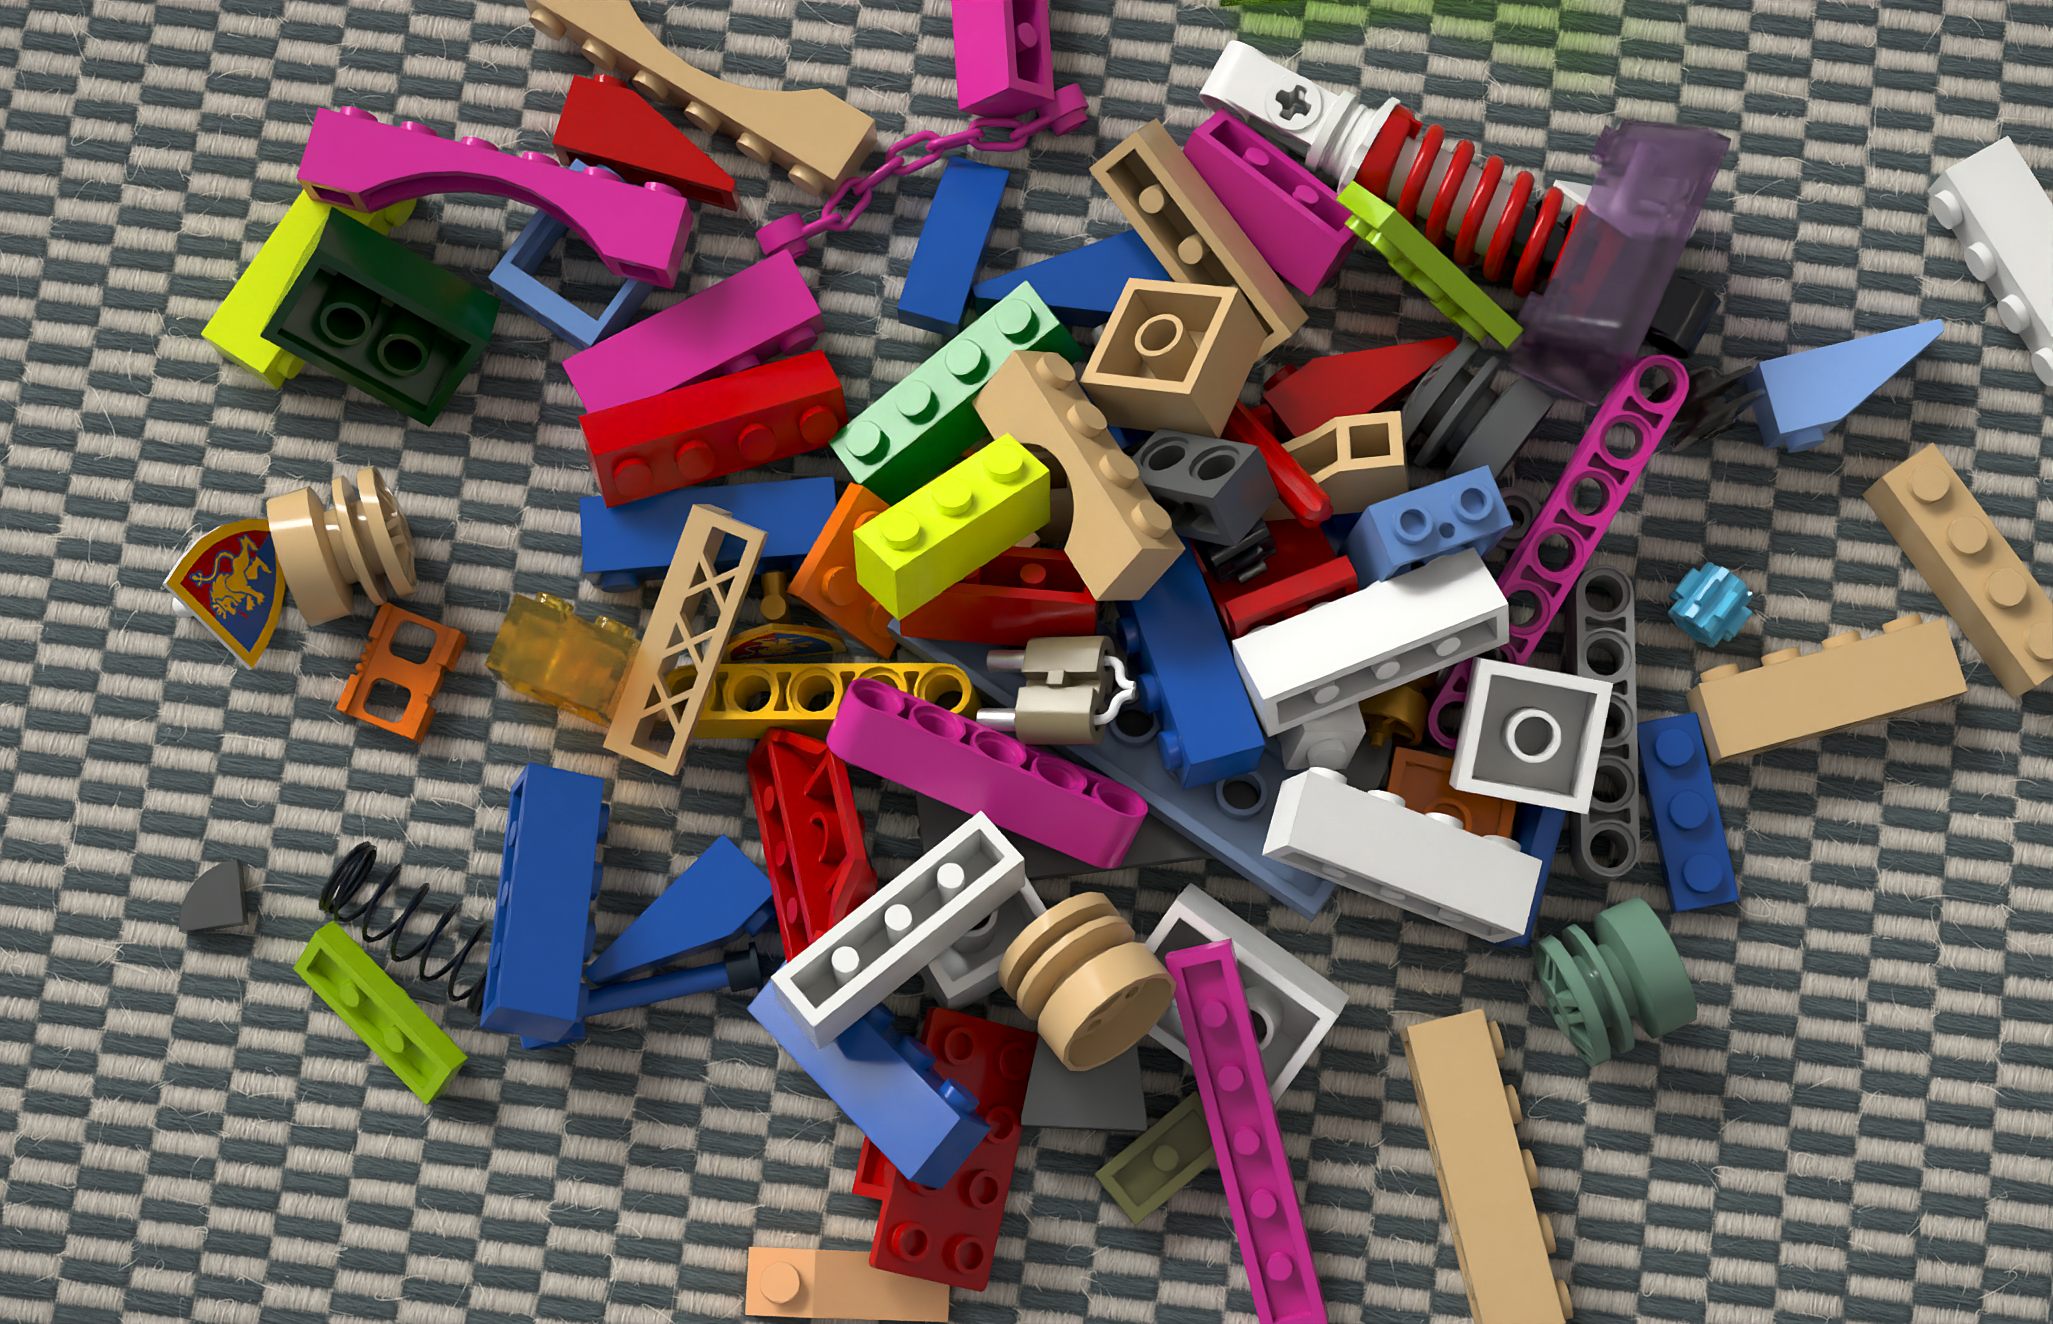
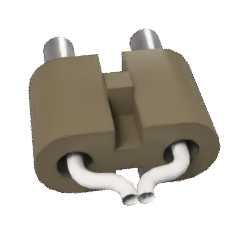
[976,636,1136,745]

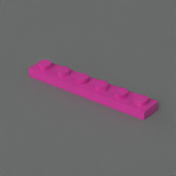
[1165,938,1329,1324]

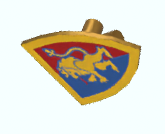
[720,572,846,664]

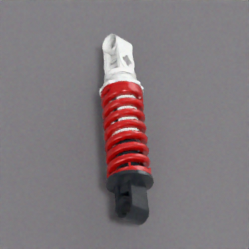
[1198,40,1721,360]

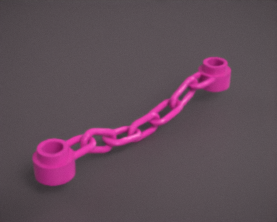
[755,83,1089,260]

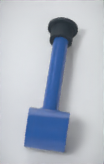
[519,941,764,1051]

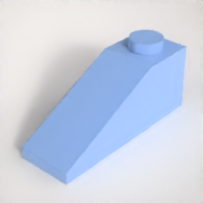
[1745,319,1945,453]

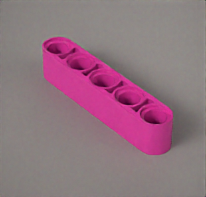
[826,678,1148,869]

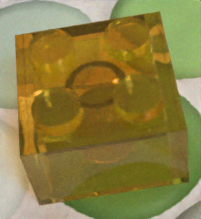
[484,591,641,729]

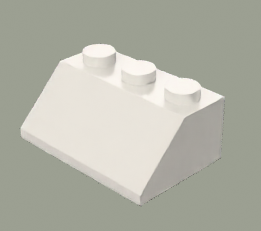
[1145,883,1350,1105]

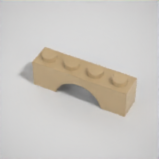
[971,350,1186,601]

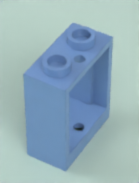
[488,158,656,352]
[1337,465,1513,591]

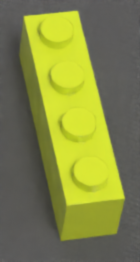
[201,189,417,390]

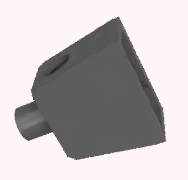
[1021,1034,1147,1133]

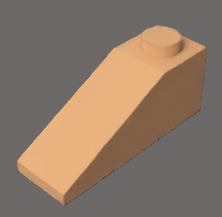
[745,1247,950,1322]

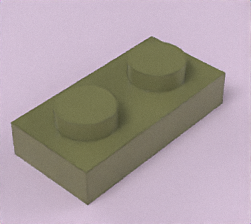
[1094,1090,1217,1226]

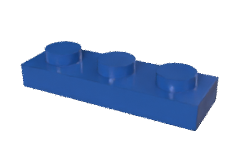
[1637,712,1740,914]

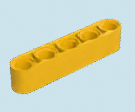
[660,663,982,739]

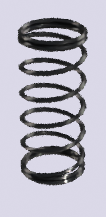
[318,841,488,1017]

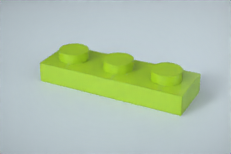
[293,920,468,1106]

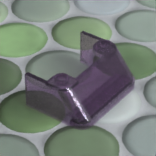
[1505,118,1731,407]

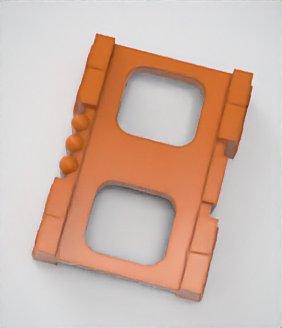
[336,602,468,745]

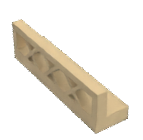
[603,504,769,776]

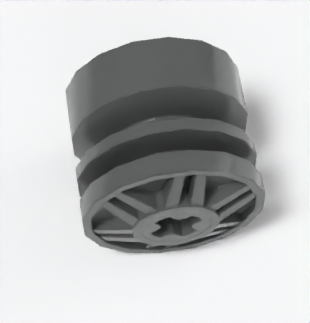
[1401,336,1556,482]

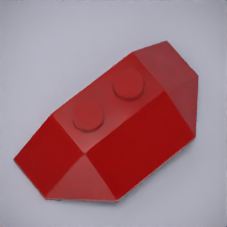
[746,727,878,964]

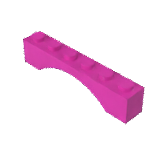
[296,106,694,289]

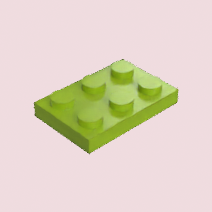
[1335,180,1524,349]

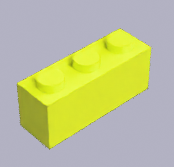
[853,433,1050,621]

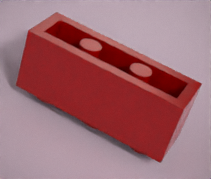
[900,546,1100,647]

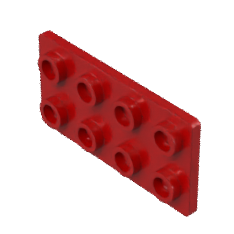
[852,1006,1039,1292]

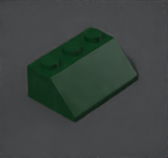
[260,207,501,428]

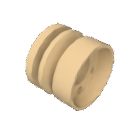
[266,465,418,627]
[997,892,1177,1071]

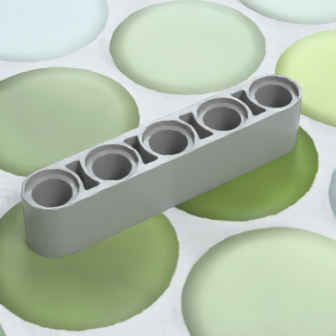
[1565,564,1640,884]

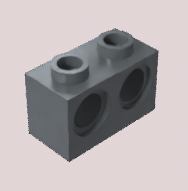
[1132,428,1279,547]

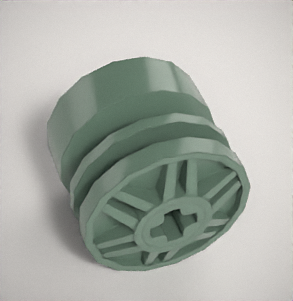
[1532,896,1698,1067]

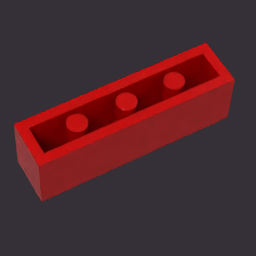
[578,349,849,509]

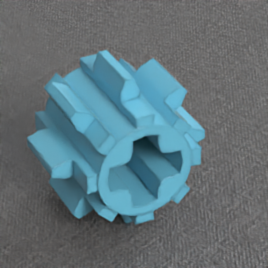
[1668,562,1753,648]

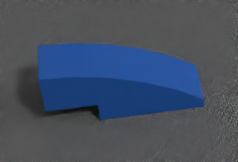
[897,155,1010,338]

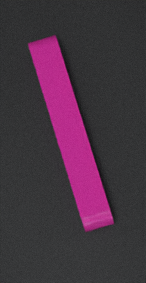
[1425,355,1689,750]

